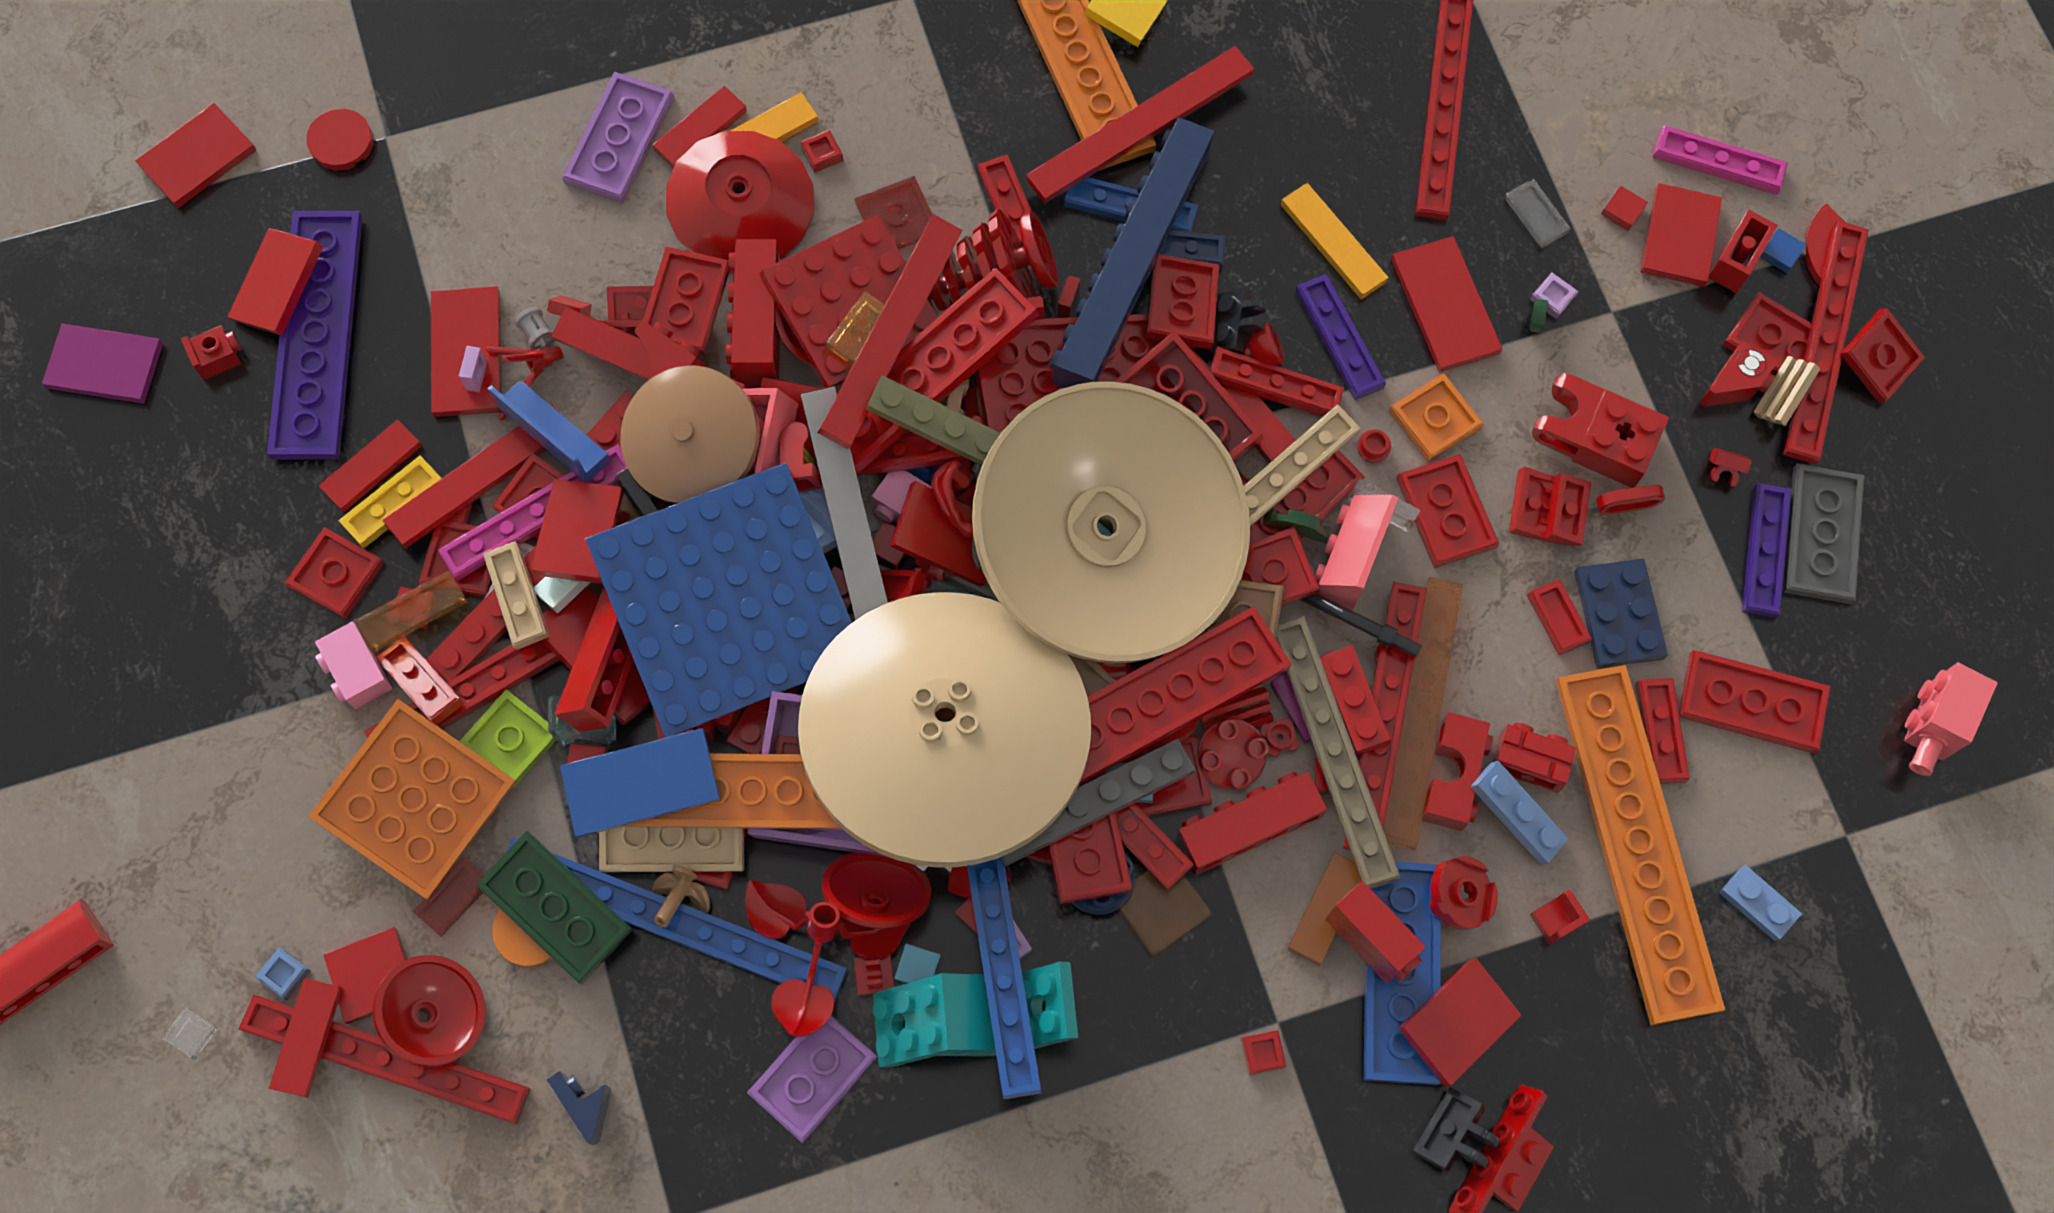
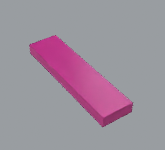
[1653,125,1788,195]

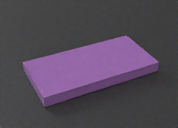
[562,72,675,203]

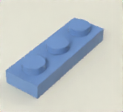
[1470,761,1569,865]

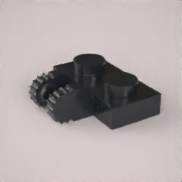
[1209,288,1267,356]
[1413,1087,1500,1173]

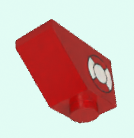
[1699,340,1777,407]

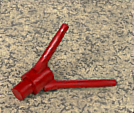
[486,346,563,420]

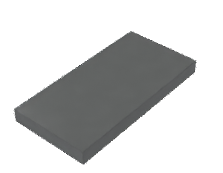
[1783,463,1865,604]

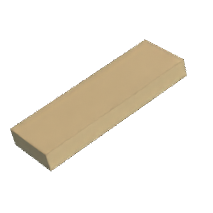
[483,541,550,650]

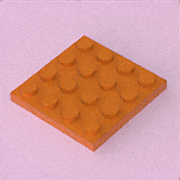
[308,699,516,900]

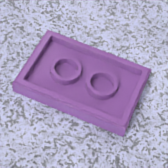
[747,1016,877,1143]

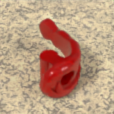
[931,459,974,539]

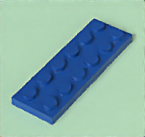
[1364,862,1441,1085]

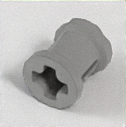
[514,306,555,350]

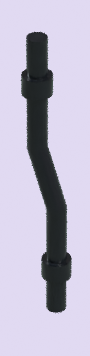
[1299,593,1422,658]

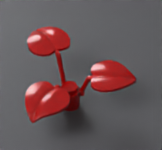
[745,879,910,1037]

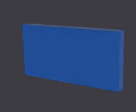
[560,728,721,838]

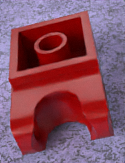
[1532,373,1669,488]

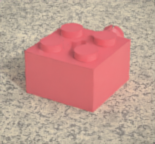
[1904,662,1998,776]

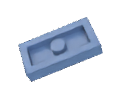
[1719,865,1802,942]

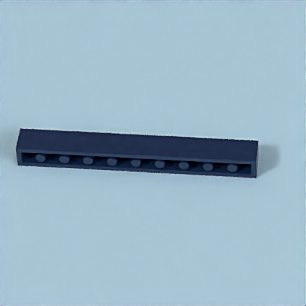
[1050,117,1214,388]

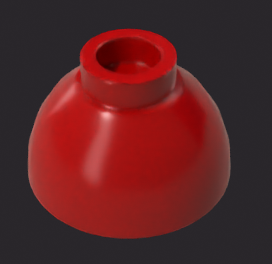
[1244,322,1285,366]

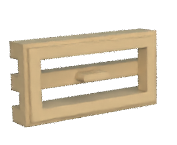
[1753,356,1820,426]

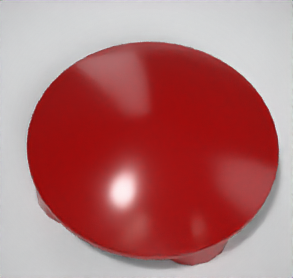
[1198,719,1268,790]

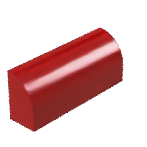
[0,899,114,1025]

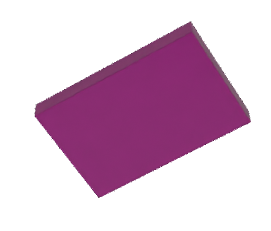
[42,324,163,404]

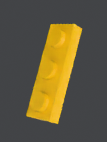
[339,455,442,549]

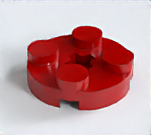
[1430,856,1498,930]

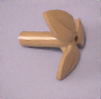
[651,865,710,927]

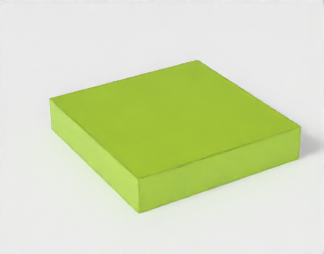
[459,689,561,788]

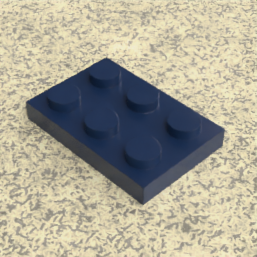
[1574,558,1668,669]

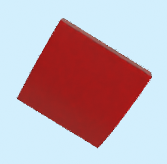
[1509,466,1591,546]

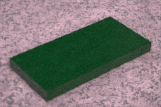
[476,831,633,984]

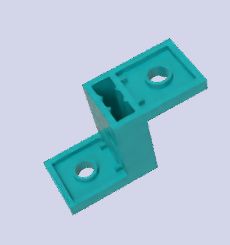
[873,962,1078,1068]

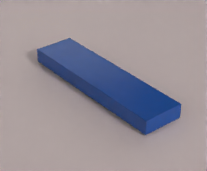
[1064,177,1198,232]

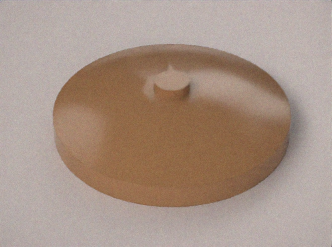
[620,366,760,504]

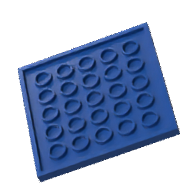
[585,463,852,738]

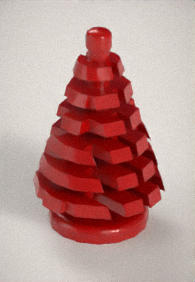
[927,209,1060,311]

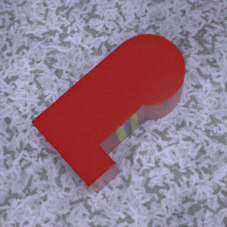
[780,422,823,493]

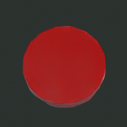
[306,108,374,171]

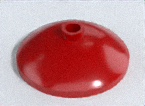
[821,852,931,929]
[373,955,486,1067]

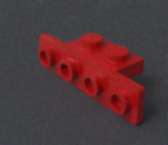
[598,286,653,333]
[1449,1085,1554,1213]

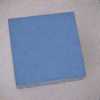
[255,947,310,1000]

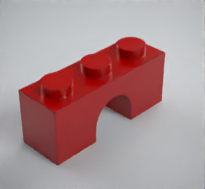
[1420,712,1493,831]

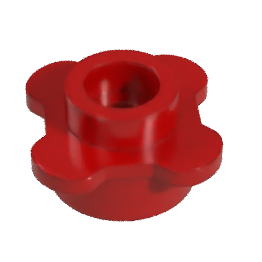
[1260,718,1300,757]

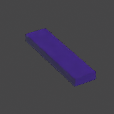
[1296,274,1386,400]
[1742,483,1792,618]

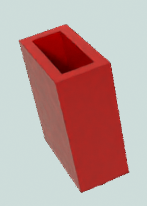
[1325,881,1425,984]

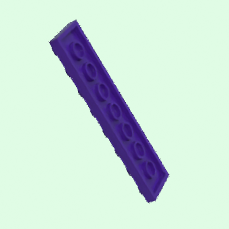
[267,211,363,460]

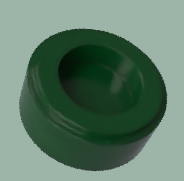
[1529,299,1548,333]

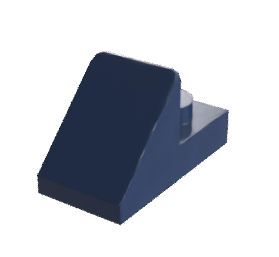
[547,1071,611,1145]

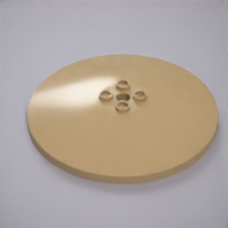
[972,382,1250,663]
[798,593,1091,867]

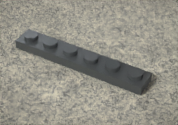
[1000,739,1196,867]

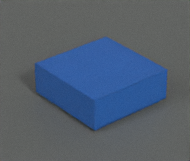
[1760,228,1807,273]

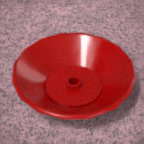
[666,131,814,260]

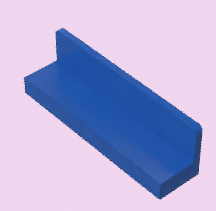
[488,380,612,483]

